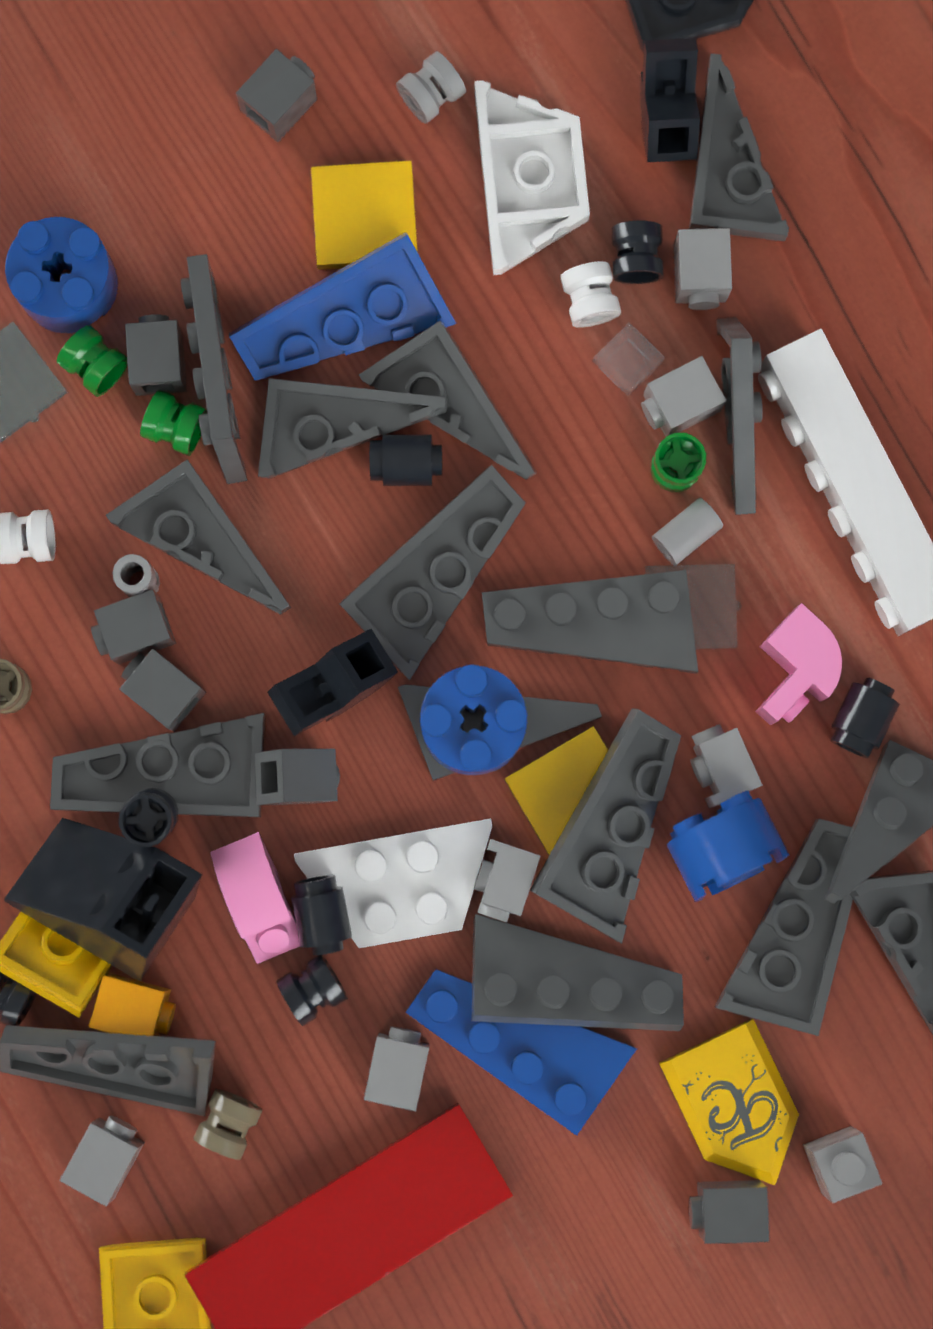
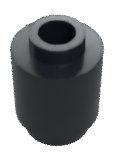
[369,435,442,486]
[830,678,900,759]
[291,875,352,955]

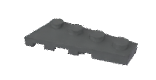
[714,819,853,1036]

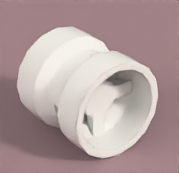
[560,261,621,327]
[0,509,56,564]

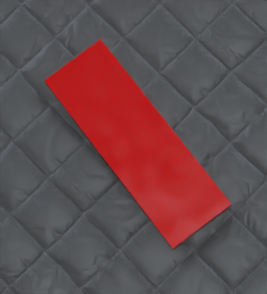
[184,1103,513,1329]

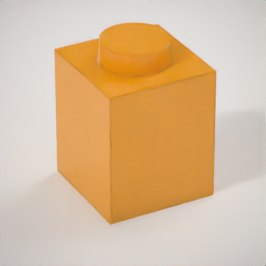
[89,973,176,1036]

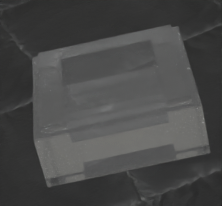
[593,322,665,396]

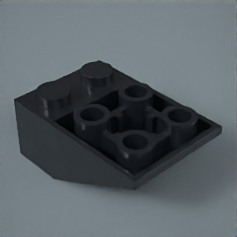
[4,818,202,981]

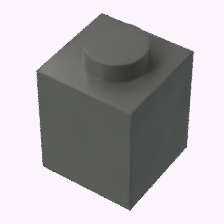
[236,49,317,143]
[125,314,187,396]
[91,589,177,665]
[119,649,207,732]
[255,749,340,805]
[689,1180,770,1244]

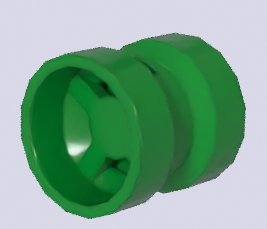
[56,325,128,397]
[140,390,208,456]
[651,433,706,492]

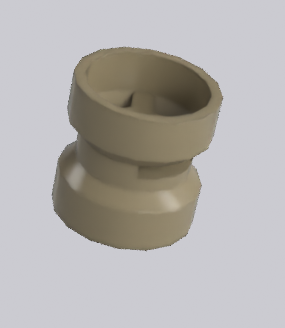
[0,659,32,714]
[193,1088,263,1160]

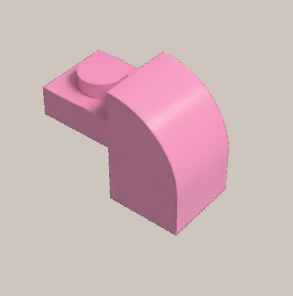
[755,603,842,725]
[210,832,300,964]

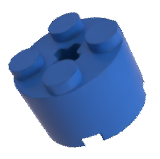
[5,217,118,333]
[420,664,527,775]
[666,790,789,902]

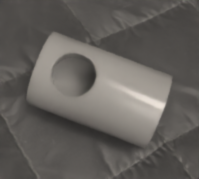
[652,498,723,566]
[113,554,160,597]

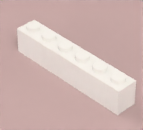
[758,328,933,636]

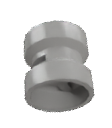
[396,51,466,123]

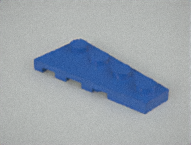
[228,232,456,381]
[405,969,637,1136]

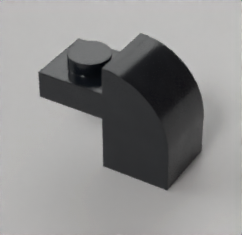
[640,38,700,162]
[267,629,399,736]

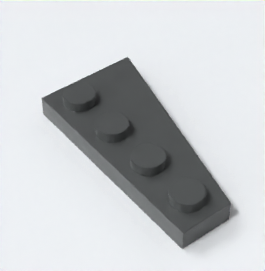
[181,254,247,484]
[339,465,526,680]
[482,570,698,674]
[529,708,681,943]
[50,713,265,818]
[472,914,684,1031]
[0,1025,215,1116]

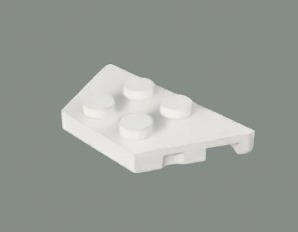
[474,80,590,275]
[294,818,492,948]

